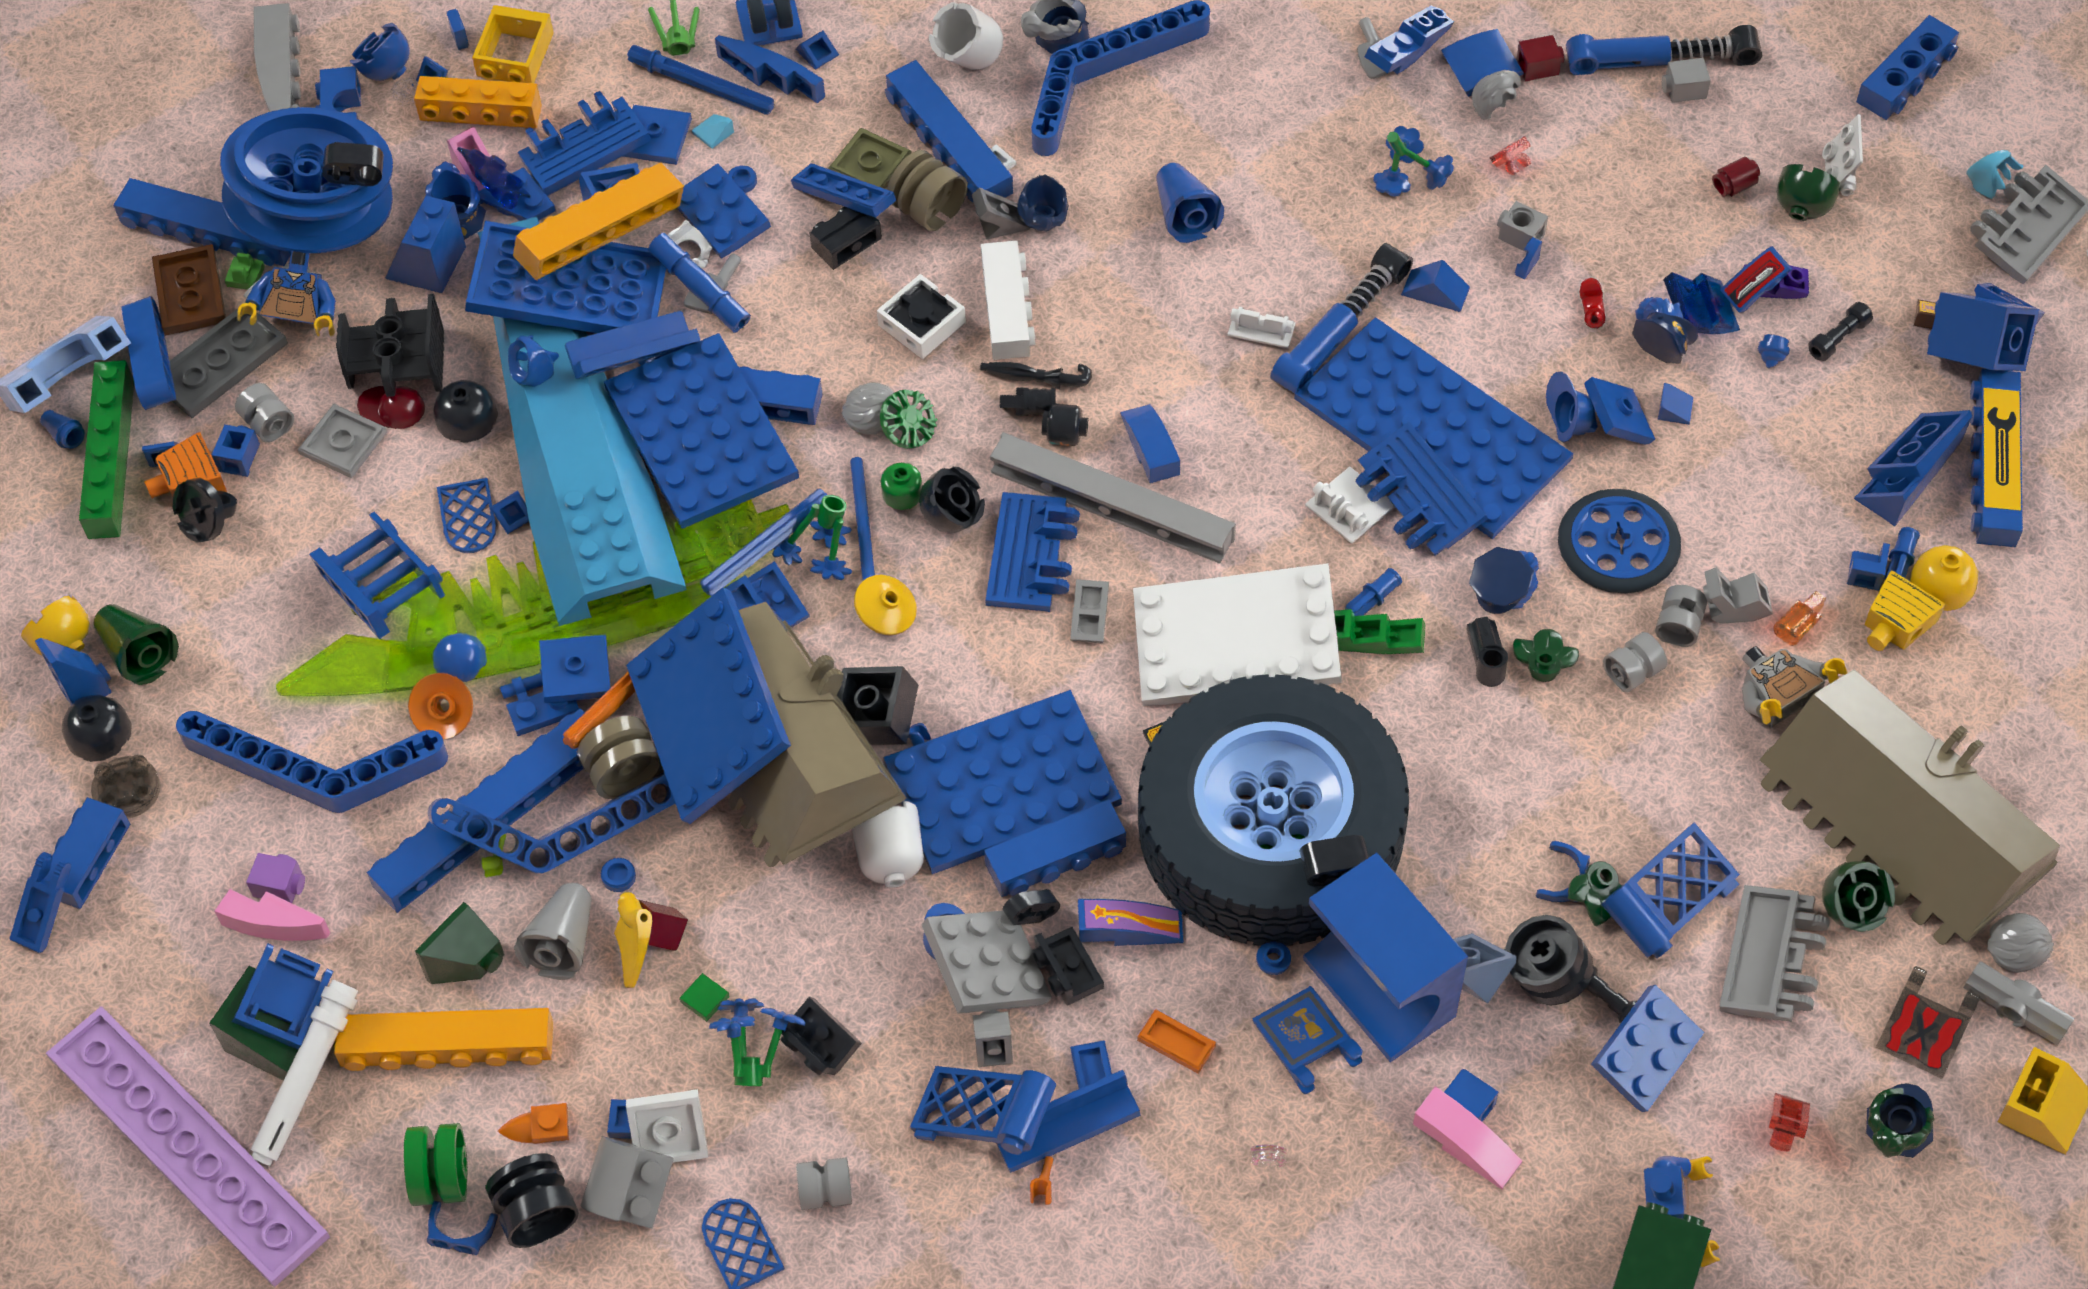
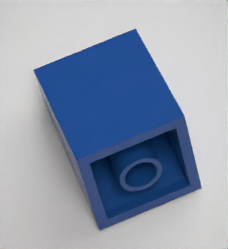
[385,196,466,293]
[1927,292,2040,371]

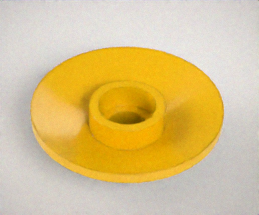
[854,575,917,635]

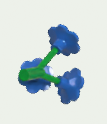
[1373,126,1454,197]

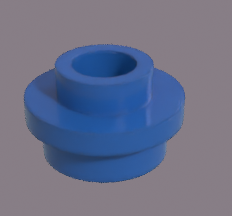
[1256,941,1291,975]

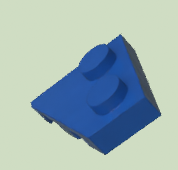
[479,167,556,221]

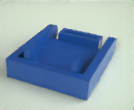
[232,943,333,1049]

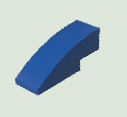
[1120,404,1180,483]

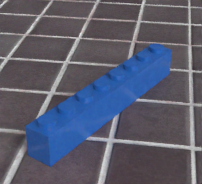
[366,708,585,913]

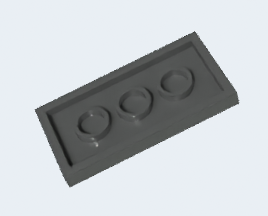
[170,309,288,418]

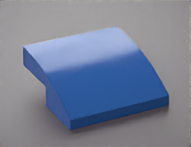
[1441,29,1524,97]
[725,561,810,627]

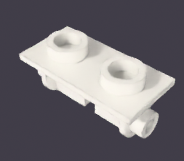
[1227,307,1296,349]

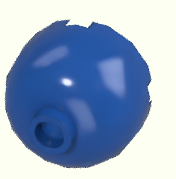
[350,23,410,81]

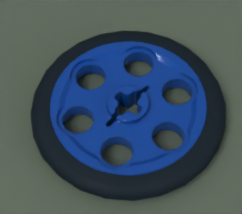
[1558,489,1681,594]

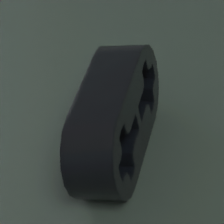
[1002,889,1061,925]

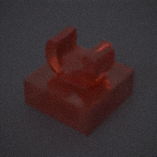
[1490,136,1531,175]

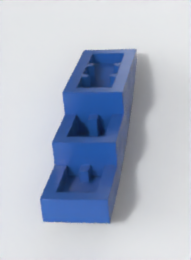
[715,35,825,103]

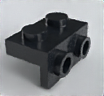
[1032,927,1104,1006]
[780,997,862,1075]

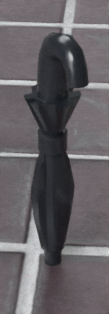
[980,362,1092,389]

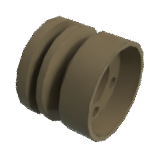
[887,150,968,231]

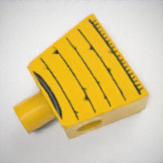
[1864,570,1945,651]

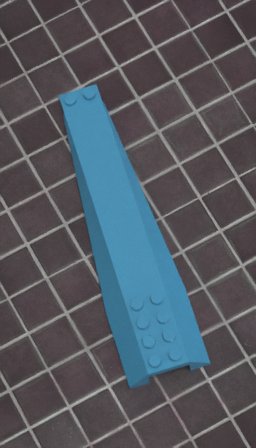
[478,217,687,626]

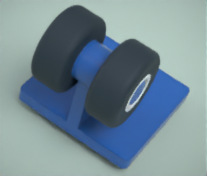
[735,0,803,46]

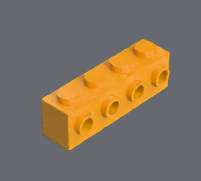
[414,76,542,128]

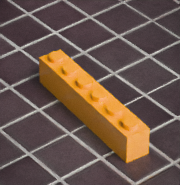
[513,162,684,280]
[334,1008,553,1071]

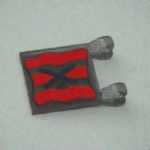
[1875,966,1980,1079]

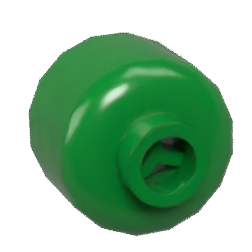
[880,462,923,510]

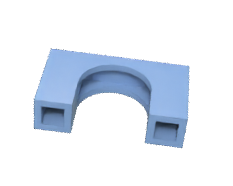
[0,316,131,413]

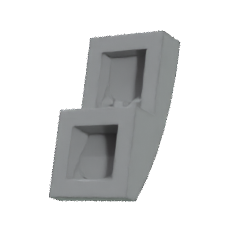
[1070,579,1109,643]

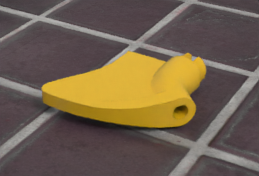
[614,892,652,988]

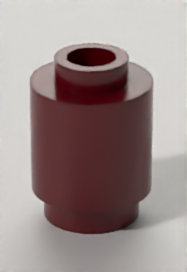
[1712,156,1760,197]

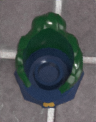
[1866,1083,1935,1158]

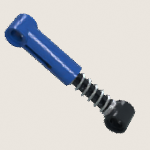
[1566,25,1762,75]
[1270,243,1413,393]

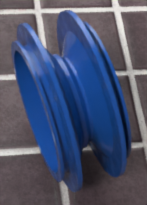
[220,107,393,253]

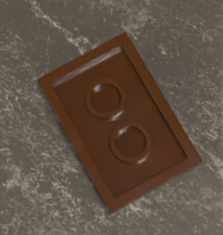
[152,244,226,336]

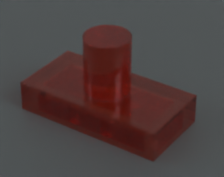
[1768,1093,1810,1152]

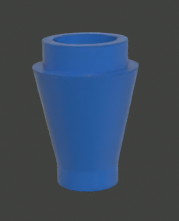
[40,410,85,449]

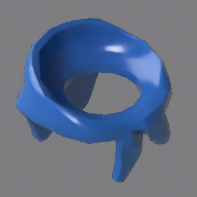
[508,335,559,387]

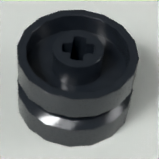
[1504,915,1593,1006]

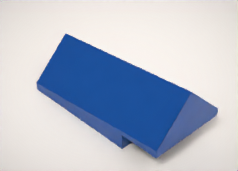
[1854,410,1973,526]

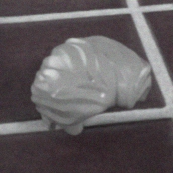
[1472,70,1521,120]
[842,382,901,435]
[1987,913,2054,973]

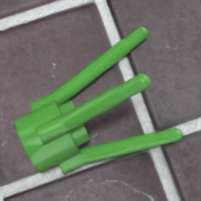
[648,0,700,56]

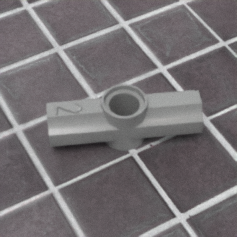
[1963,961,2075,1046]

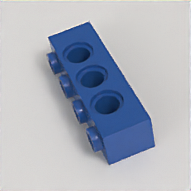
[1856,15,1959,120]

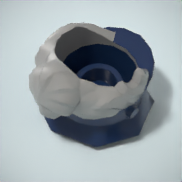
[1021,0,1090,54]

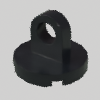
[172,478,237,542]

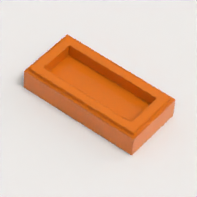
[1137,1009,1216,1074]

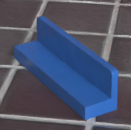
[565,311,701,380]
[992,1070,1141,1173]

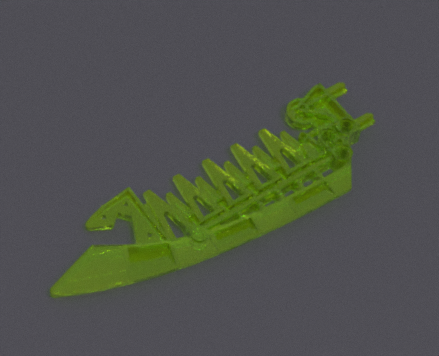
[276,499,790,696]

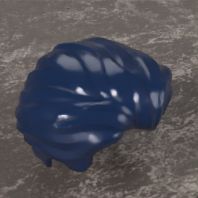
[1017,174,1069,232]

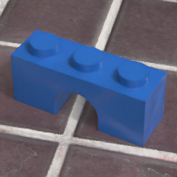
[315,66,361,120]

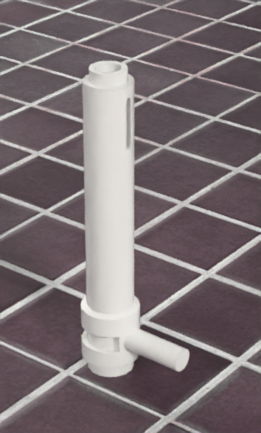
[250,979,358,1166]

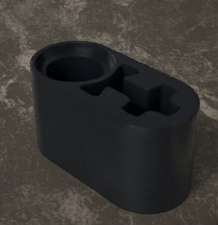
[322,142,384,186]
[1299,835,1369,887]

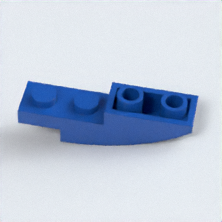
[1364,5,1454,75]

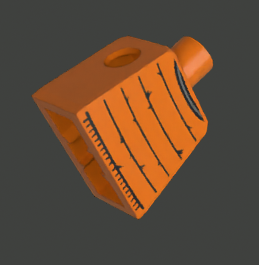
[144,432,227,499]

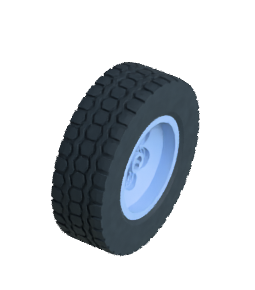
[1138,674,1409,946]

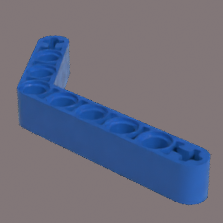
[1031,0,1210,156]
[176,711,448,813]
[427,772,675,873]

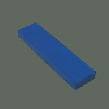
[791,163,896,218]

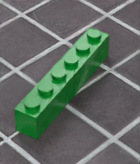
[79,360,134,539]

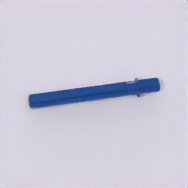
[627,45,775,115]

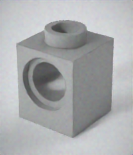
[1497,201,1548,252]

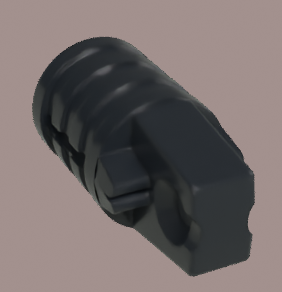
[999,387,1056,416]

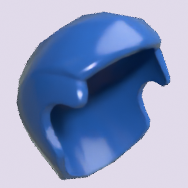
[433,633,487,682]

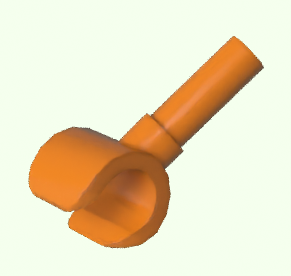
[1030,1156,1054,1205]

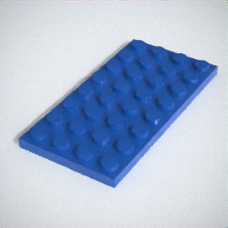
[1294,317,1574,539]

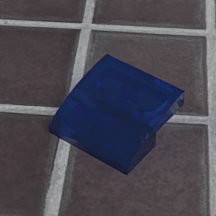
[1663,272,1740,334]

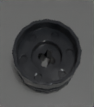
[485,1153,579,1248]

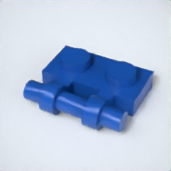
[500,669,579,736]

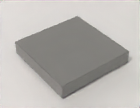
[298,404,387,478]

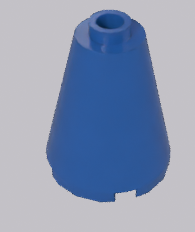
[1156,163,1224,243]

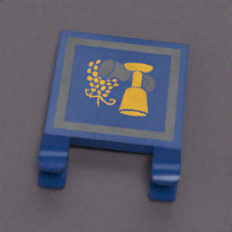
[1252,986,1362,1094]

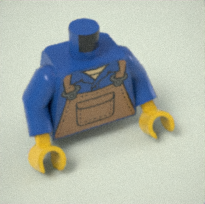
[237,251,336,336]
[1644,1156,1720,1267]

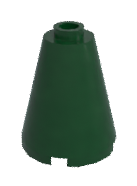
[93,604,179,685]

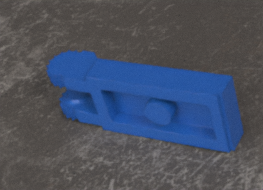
[9,852,71,953]

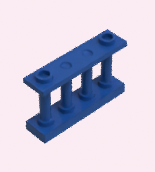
[309,511,445,639]

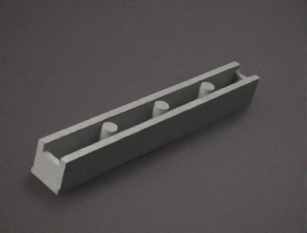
[990,432,1236,563]

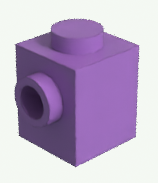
[246,853,305,903]

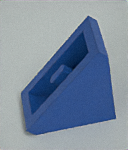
[1401,260,1470,312]

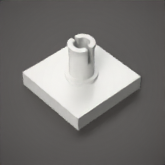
[626,1089,708,1163]

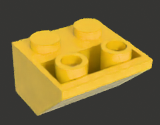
[1998,1047,2088,1155]

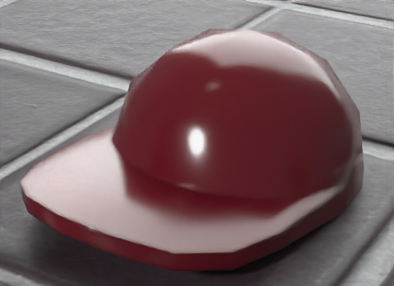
[357,386,425,429]

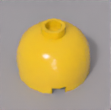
[1910,545,1978,611]
[21,595,90,656]

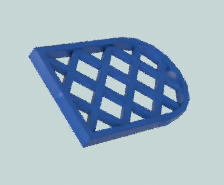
[437,478,497,553]
[702,1198,785,1289]

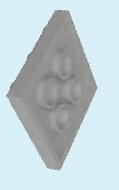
[921,911,1052,1014]

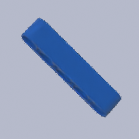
[121,296,176,410]

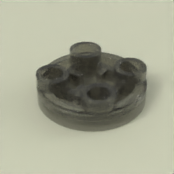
[91,755,161,819]

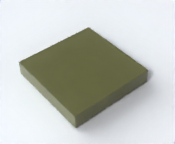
[828,128,912,189]

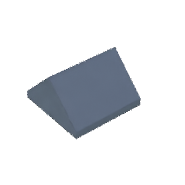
[1453,933,1516,1003]

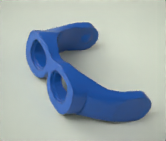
[1536,841,1590,903]
[427,1201,498,1255]

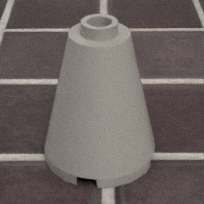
[514,883,592,980]

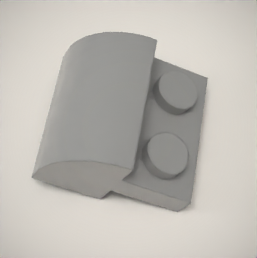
[580,1136,674,1229]

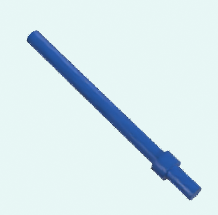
[850,457,875,581]

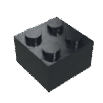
[837,666,919,745]

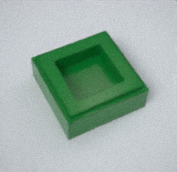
[679,973,730,1022]

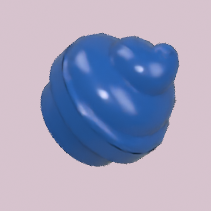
[1757,334,1790,368]

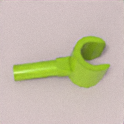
[482,834,506,877]

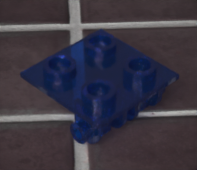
[457,147,531,209]

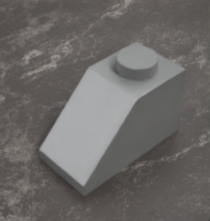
[973,1010,1013,1067]

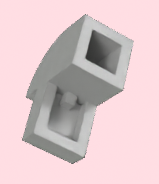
[1703,567,1773,623]

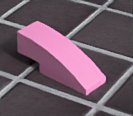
[214,889,330,941]
[1413,1086,1522,1189]

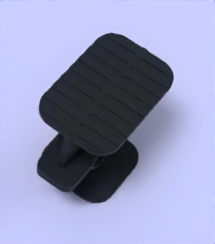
[336,293,444,397]

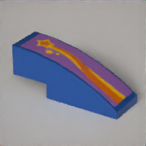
[1078,899,1184,946]

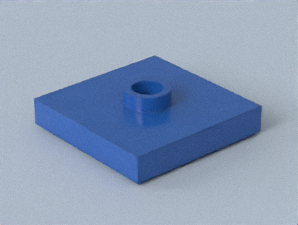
[622,104,692,165]
[1584,377,1655,445]
[539,634,611,703]

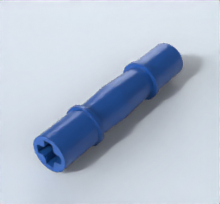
[648,233,751,333]

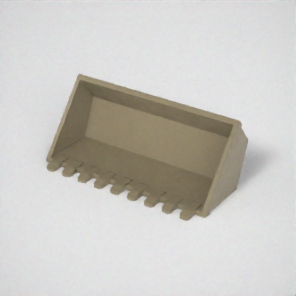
[728,602,906,867]
[1760,669,2060,945]

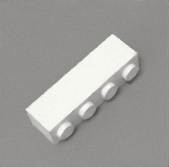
[981,241,1035,360]

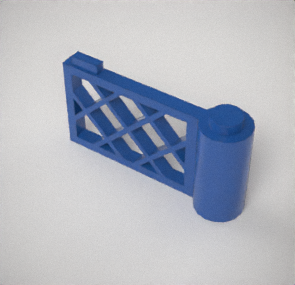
[1601,822,1740,959]
[910,1066,1056,1155]

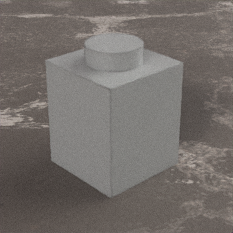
[1662,58,1711,103]

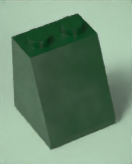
[209,966,313,1081]
[1612,1202,1711,1289]

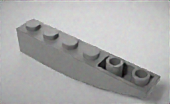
[254,3,301,112]

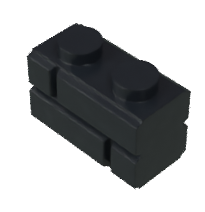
[809,207,882,270]

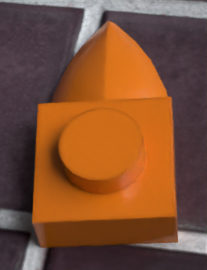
[497,1103,569,1144]

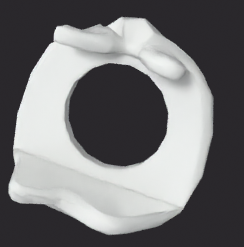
[668,220,712,269]

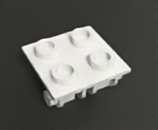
[1822,114,1863,196]
[1305,466,1395,544]

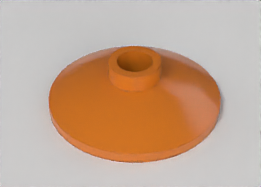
[408,673,473,739]

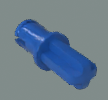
[1884,527,1920,580]
[1345,568,1402,616]

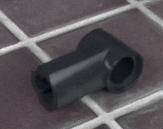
[1466,617,1508,687]

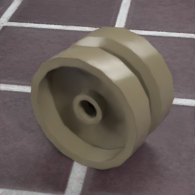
[577,716,663,799]

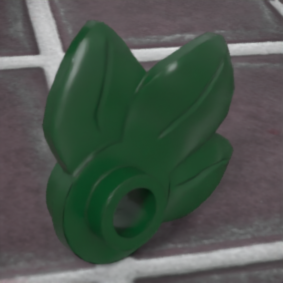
[1513,629,1579,682]
[1568,861,1622,926]

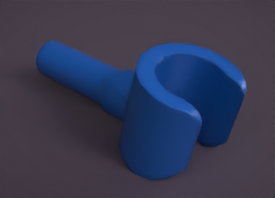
[908,723,931,746]

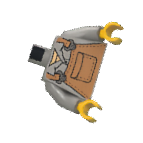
[1742,646,1847,728]

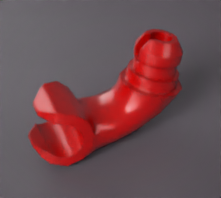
[1579,278,1606,329]

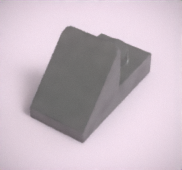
[972,188,1030,239]

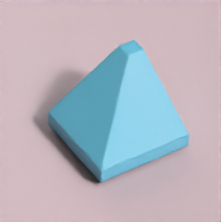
[692,114,734,149]

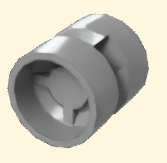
[235,383,294,442]
[1655,585,1708,647]
[1603,632,1667,693]
[796,1157,852,1210]

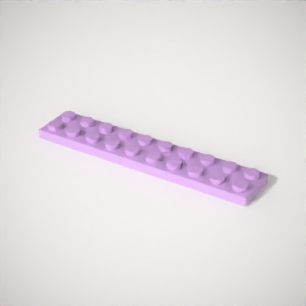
[46,1006,330,1287]

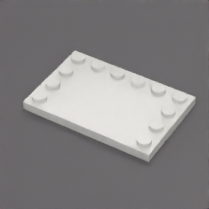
[1133,563,1342,706]

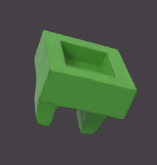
[225,253,265,290]

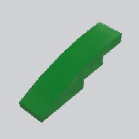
[1334,609,1426,654]

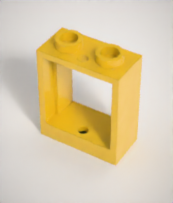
[472,5,554,83]

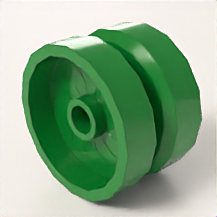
[404,1123,468,1206]

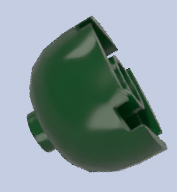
[1776,164,1841,221]
[1822,861,1895,932]

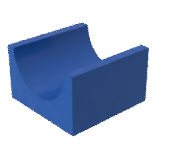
[1303,853,1468,1063]

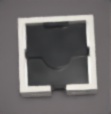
[877,274,966,359]

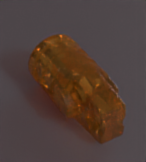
[1773,591,1826,646]

